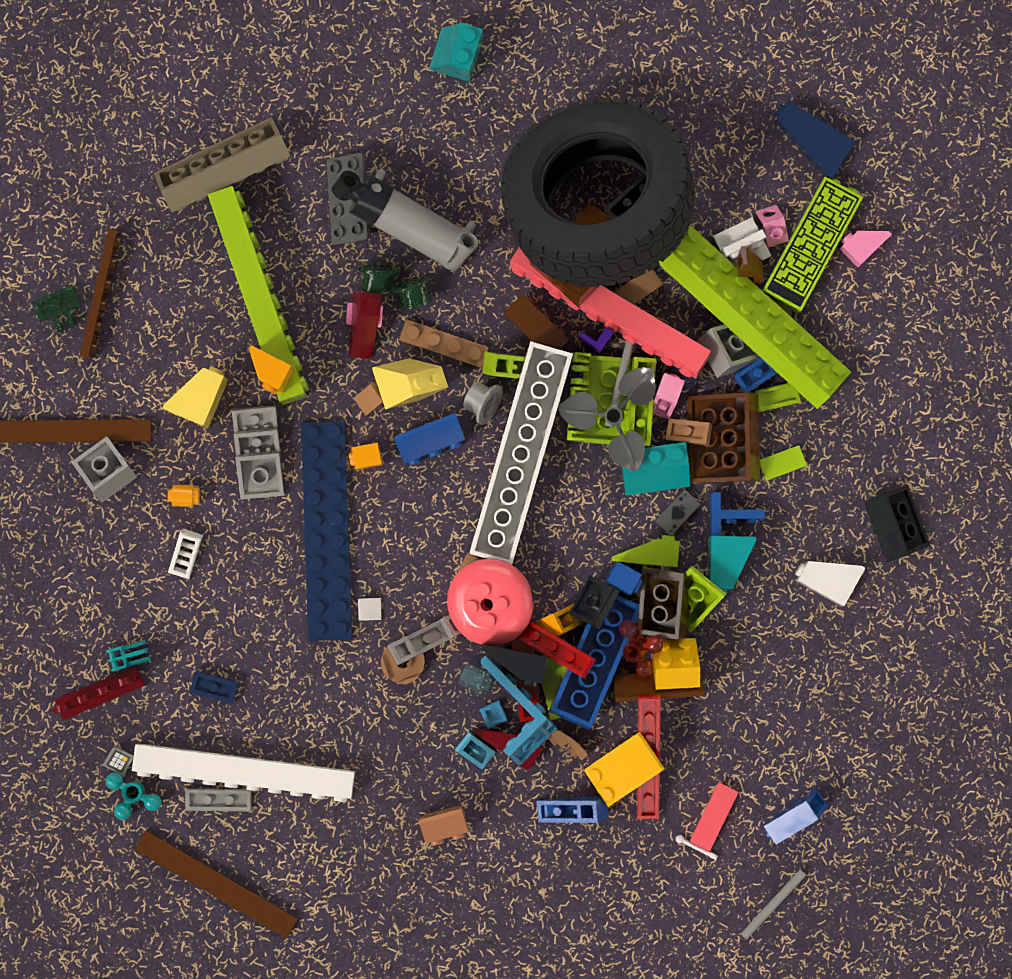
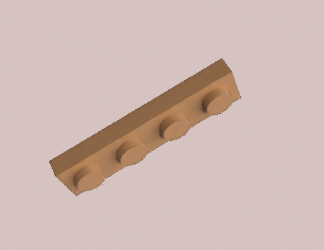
[399,319,489,369]

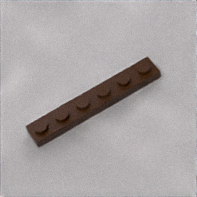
[80,228,122,360]

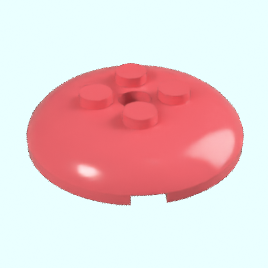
[447,558,534,646]

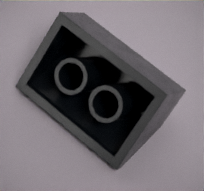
[864,485,931,562]

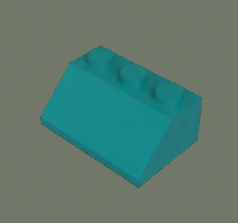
[621,442,690,496]

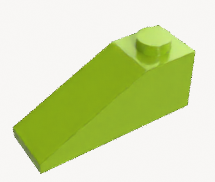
[482,351,526,379]
[611,535,680,568]

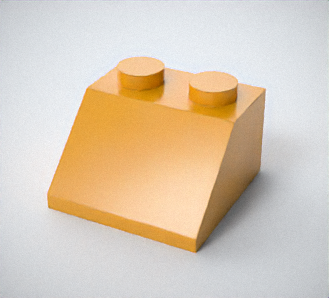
[249,345,295,394]

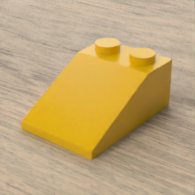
[584,732,664,807]

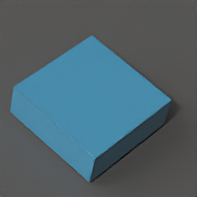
[479,700,508,729]

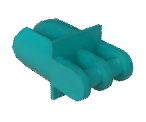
[106,640,151,672]

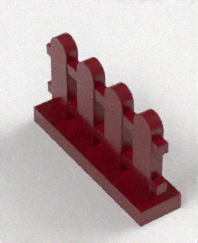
[51,666,145,720]

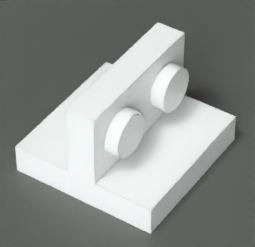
[713,217,771,267]

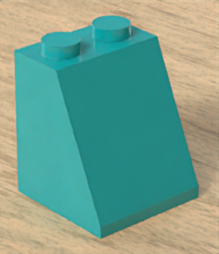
[429,23,483,82]
[707,536,756,594]

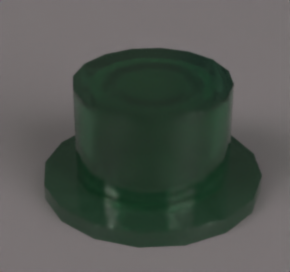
[357,263,400,294]
[391,276,434,310]

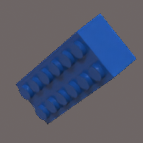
[549,596,639,730]

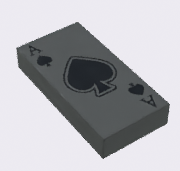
[655,490,701,536]

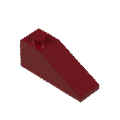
[349,292,381,359]
[474,728,543,770]

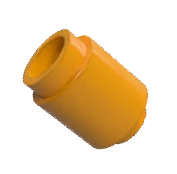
[168,484,200,507]

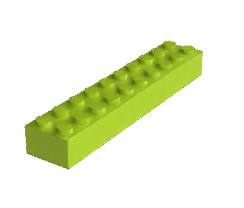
[208,186,309,405]
[659,225,851,409]

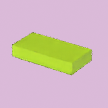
[754,383,802,412]
[760,445,807,481]

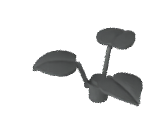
[558,368,656,472]

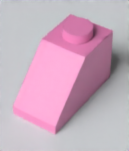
[840,231,892,267]
[653,373,685,420]

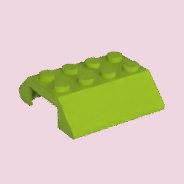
[567,352,656,446]

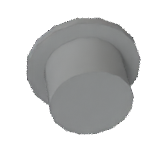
[463,382,503,425]

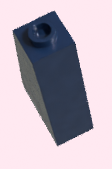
[775,100,855,179]

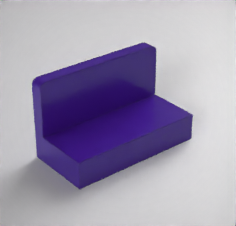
[578,328,614,355]

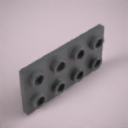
[327,153,370,245]

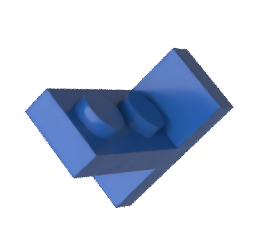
[710,492,765,536]

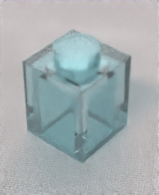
[457,663,493,694]

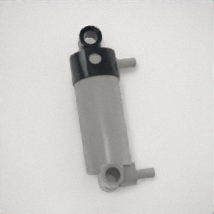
[332,169,478,271]

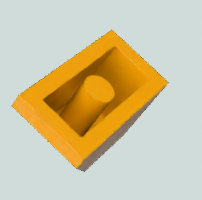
[536,604,585,636]

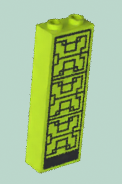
[762,177,863,314]

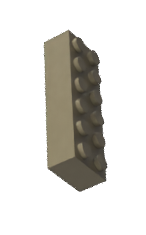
[154,117,290,212]

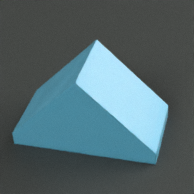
[455,731,496,769]

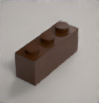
[504,294,569,350]

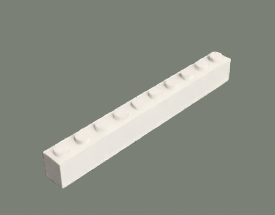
[132,743,355,802]

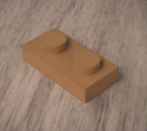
[665,419,712,446]

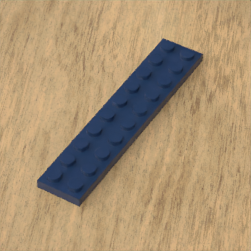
[301,421,352,641]

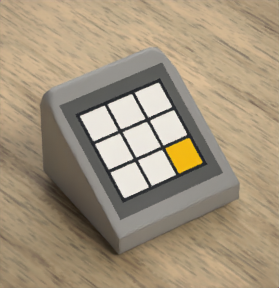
[103,746,134,776]

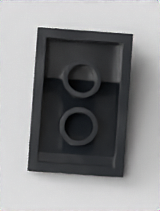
[481,644,547,687]

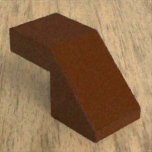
[736,246,764,287]

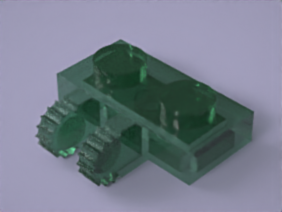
[32,285,81,334]

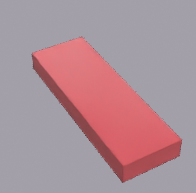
[690,782,738,852]

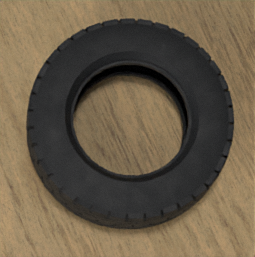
[501,98,696,287]

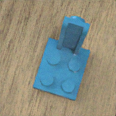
[481,656,557,766]

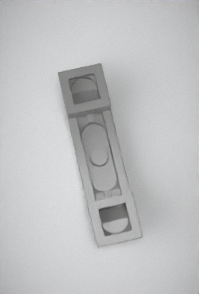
[388,615,461,665]

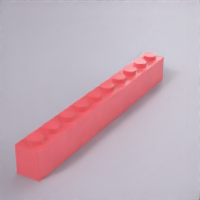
[510,247,711,379]

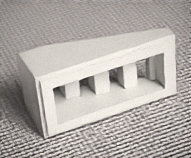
[168,529,203,579]

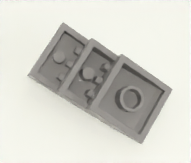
[232,405,284,500]

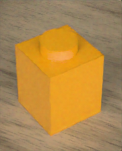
[349,443,382,470]

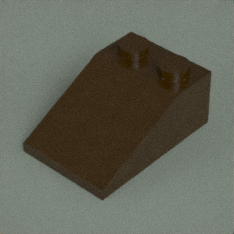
[637,567,690,640]

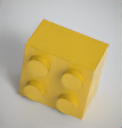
[652,638,700,690]

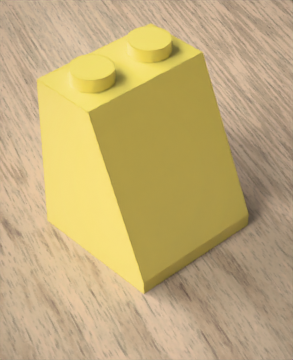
[372,359,448,409]
[163,366,228,428]

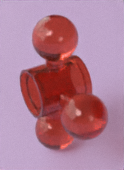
[619,620,663,677]

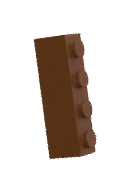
[612,667,704,702]

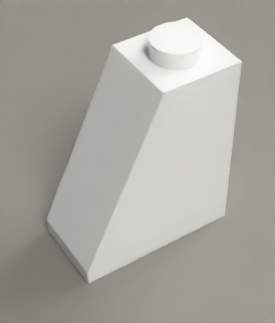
[795,561,865,606]

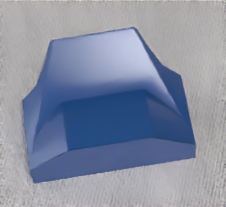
[733,358,777,393]

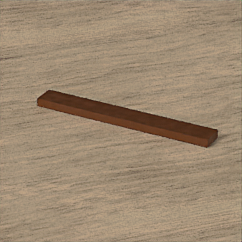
[0,419,152,443]
[135,830,298,938]

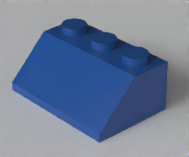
[394,413,465,466]

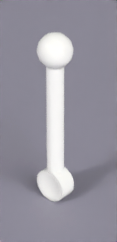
[676,835,718,860]

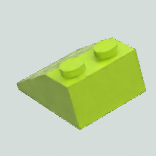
[684,566,726,632]

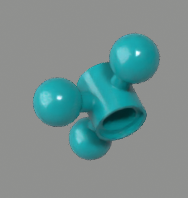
[105,772,162,820]

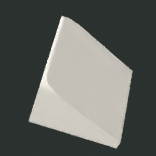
[358,598,381,621]

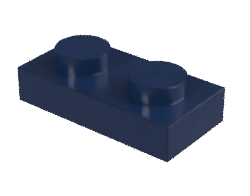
[189,671,238,704]

